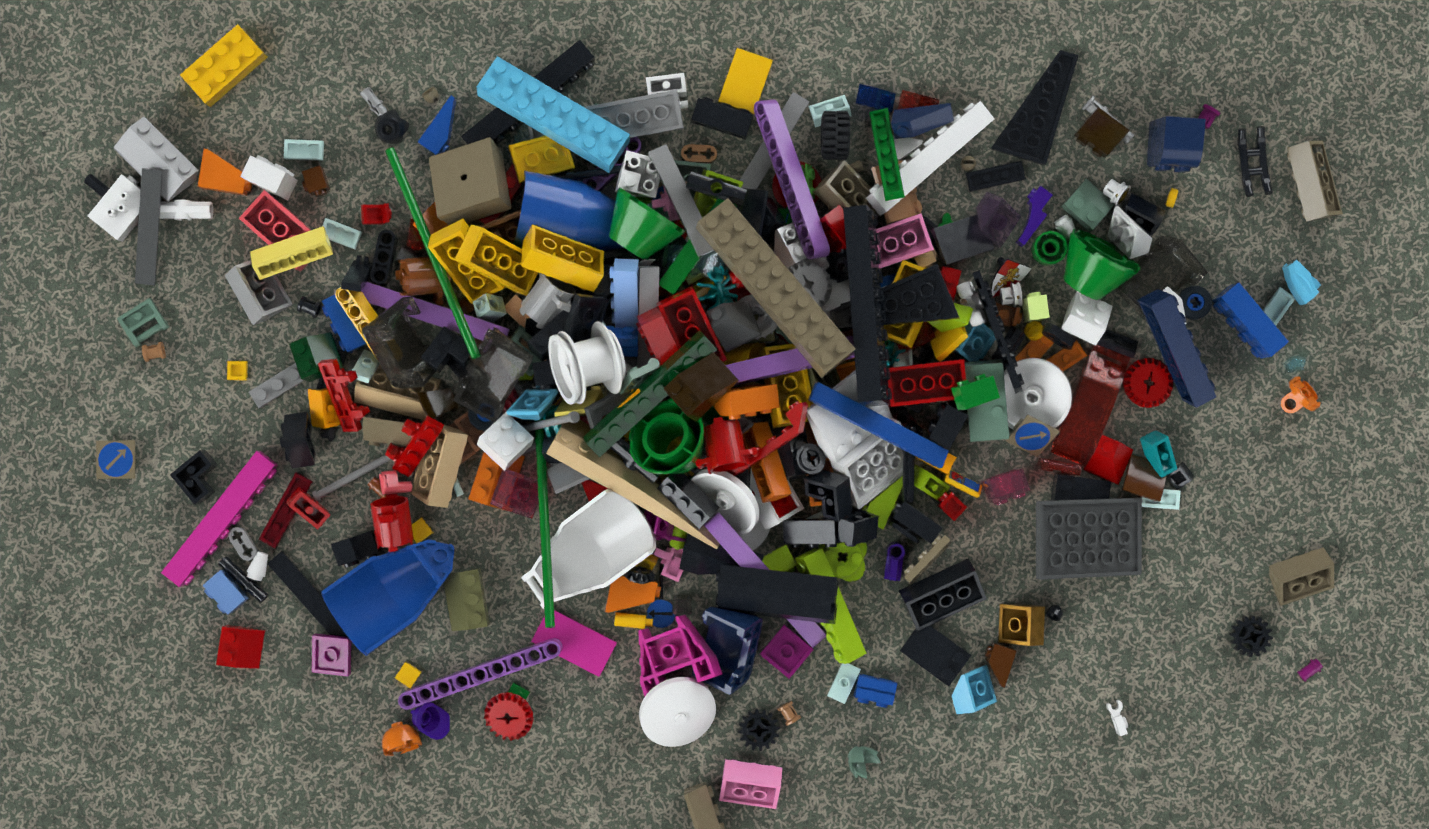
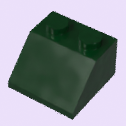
[289,332,344,382]

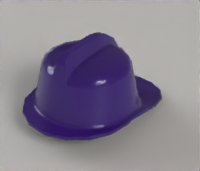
[410,702,450,740]

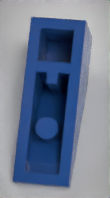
[418,95,456,155]

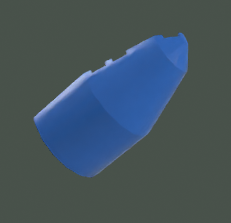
[512,170,624,252]
[321,539,454,656]

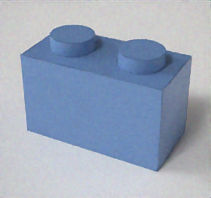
[203,569,249,615]

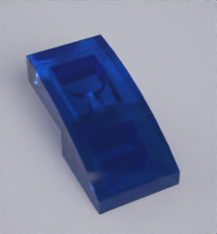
[855,84,896,113]

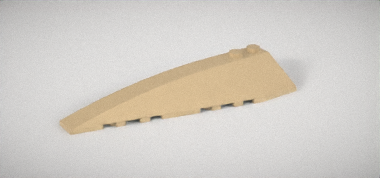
[546,419,720,549]

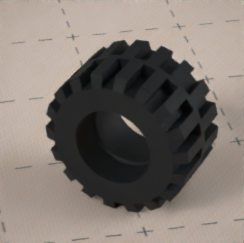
[821,111,850,160]

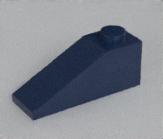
[891,103,954,139]

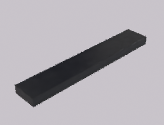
[267,551,352,643]

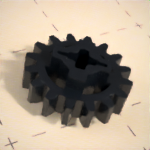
[1229,615,1273,657]
[738,708,780,751]

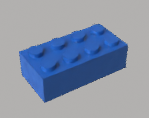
[1212,282,1289,359]

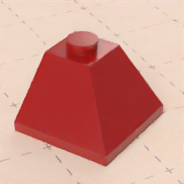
[820,205,846,252]
[1083,434,1133,485]

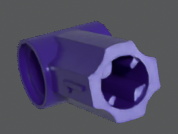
[884,542,905,581]

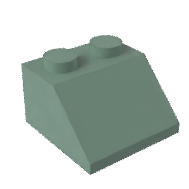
[1061,178,1114,232]

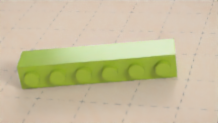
[795,548,867,664]

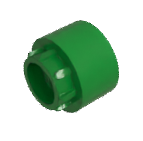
[1031,231,1068,266]

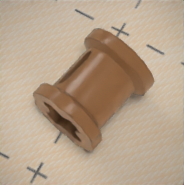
[142,342,166,362]
[777,701,801,726]

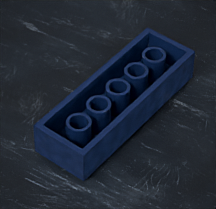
[1138,289,1216,408]

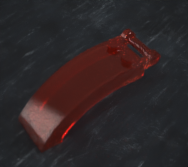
[1050,344,1130,466]

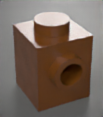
[302,165,330,197]

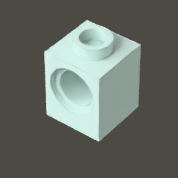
[473,293,507,323]

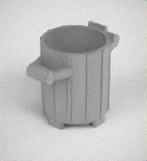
[519,272,576,329]

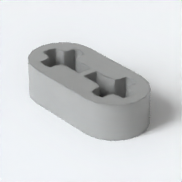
[229,527,258,561]

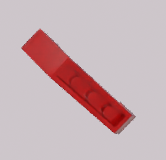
[726,401,808,476]

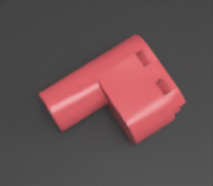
[379,470,412,495]

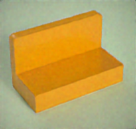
[308,388,341,429]

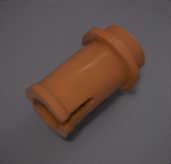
[368,477,386,498]

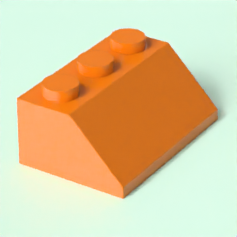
[713,384,780,420]
[468,452,525,511]

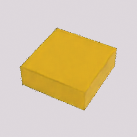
[227,361,248,381]
[412,517,434,543]
[395,662,422,689]

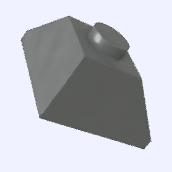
[706,302,761,353]

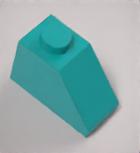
[1140,430,1177,477]

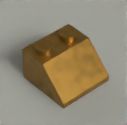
[998,604,1045,646]

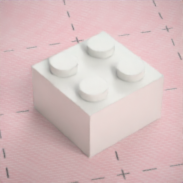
[1061,291,1113,345]
[477,412,534,471]

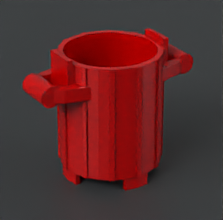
[695,417,759,474]
[370,493,414,552]

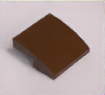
[1122,455,1167,502]

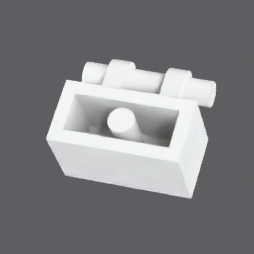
[646,73,688,109]

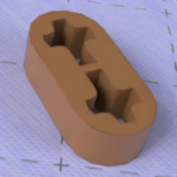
[681,144,717,164]

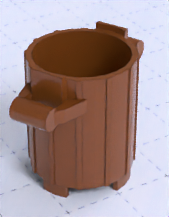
[395,257,451,306]

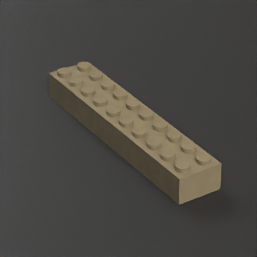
[696,198,855,378]

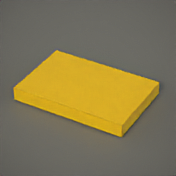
[718,48,773,115]
[508,136,575,184]

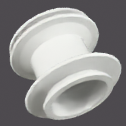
[548,321,626,405]

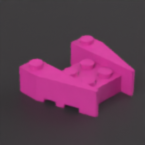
[638,615,722,696]

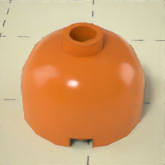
[382,722,422,756]

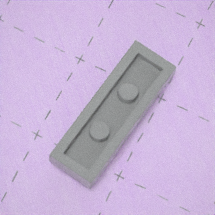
[249,363,305,408]

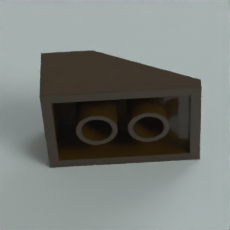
[1074,107,1130,158]
[663,352,739,422]

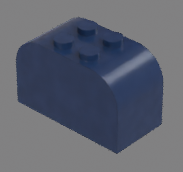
[1147,116,1206,173]

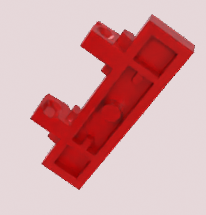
[318,359,370,432]
[385,416,444,477]

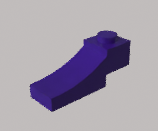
[1015,186,1053,247]

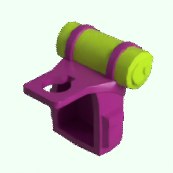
[644,509,688,550]

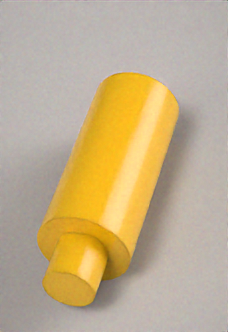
[614,612,653,629]

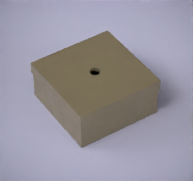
[429,137,511,225]

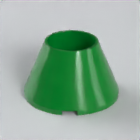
[609,187,685,260]
[1064,229,1140,300]
[629,399,704,474]

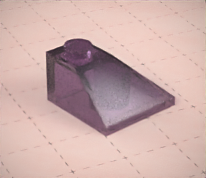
[976,192,1021,248]

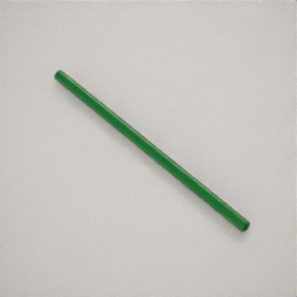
[385,147,481,359]
[534,418,555,628]

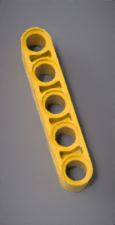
[335,287,403,369]

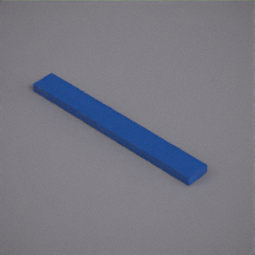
[808,382,949,469]

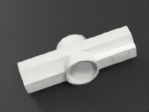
[160,200,214,221]

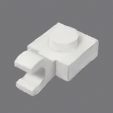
[1106,700,1128,736]

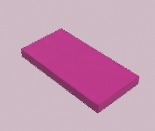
[531,610,617,677]

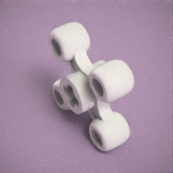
[956,282,987,327]

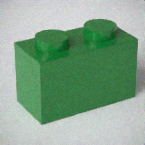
[951,373,1000,410]

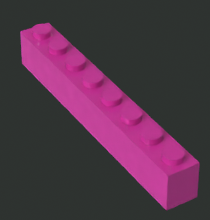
[161,451,278,587]

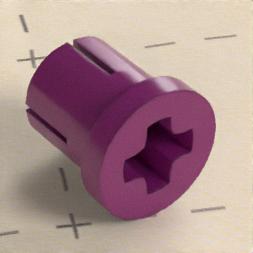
[1198,104,1221,129]

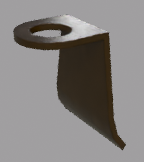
[417,388,459,418]

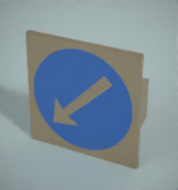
[1006,415,1060,457]
[96,440,136,479]

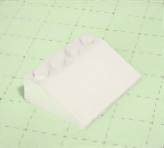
[806,370,892,462]
[829,418,904,509]

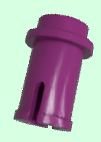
[1297,659,1323,682]

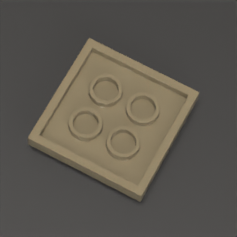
[904,535,951,585]

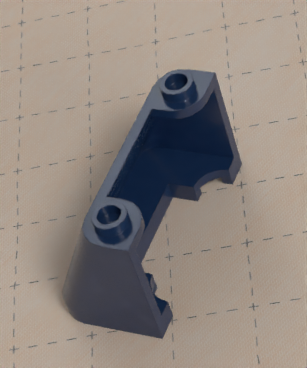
[691,606,763,695]

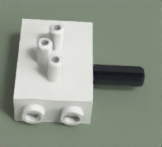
[84,174,141,242]

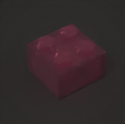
[981,468,1031,505]
[490,469,539,519]

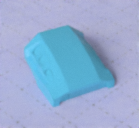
[1282,260,1321,305]

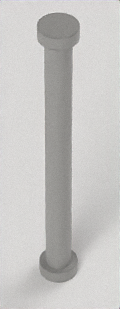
[520,411,580,432]
[312,455,392,502]

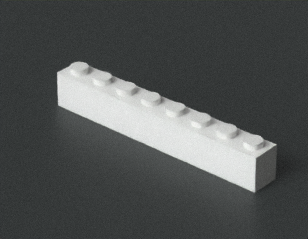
[866,101,994,216]

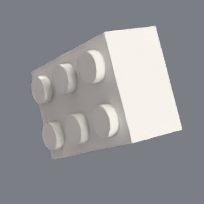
[240,155,298,201]

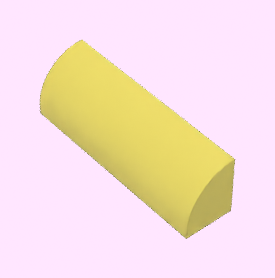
[250,226,333,280]

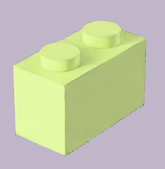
[1022,292,1050,323]

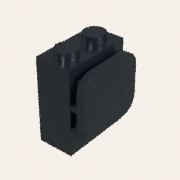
[888,501,942,544]

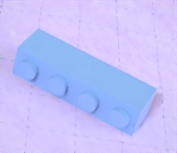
[610,258,639,329]

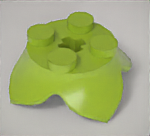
[819,542,867,582]

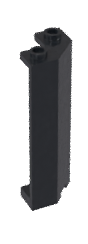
[716,565,839,624]

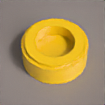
[1165,188,1178,208]
[1024,321,1044,341]

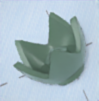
[848,746,881,779]

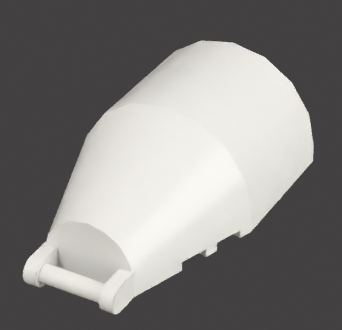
[521,489,656,609]

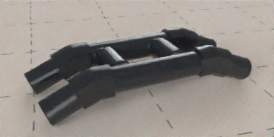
[1237,126,1273,197]

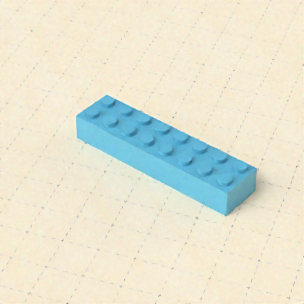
[476,56,630,173]

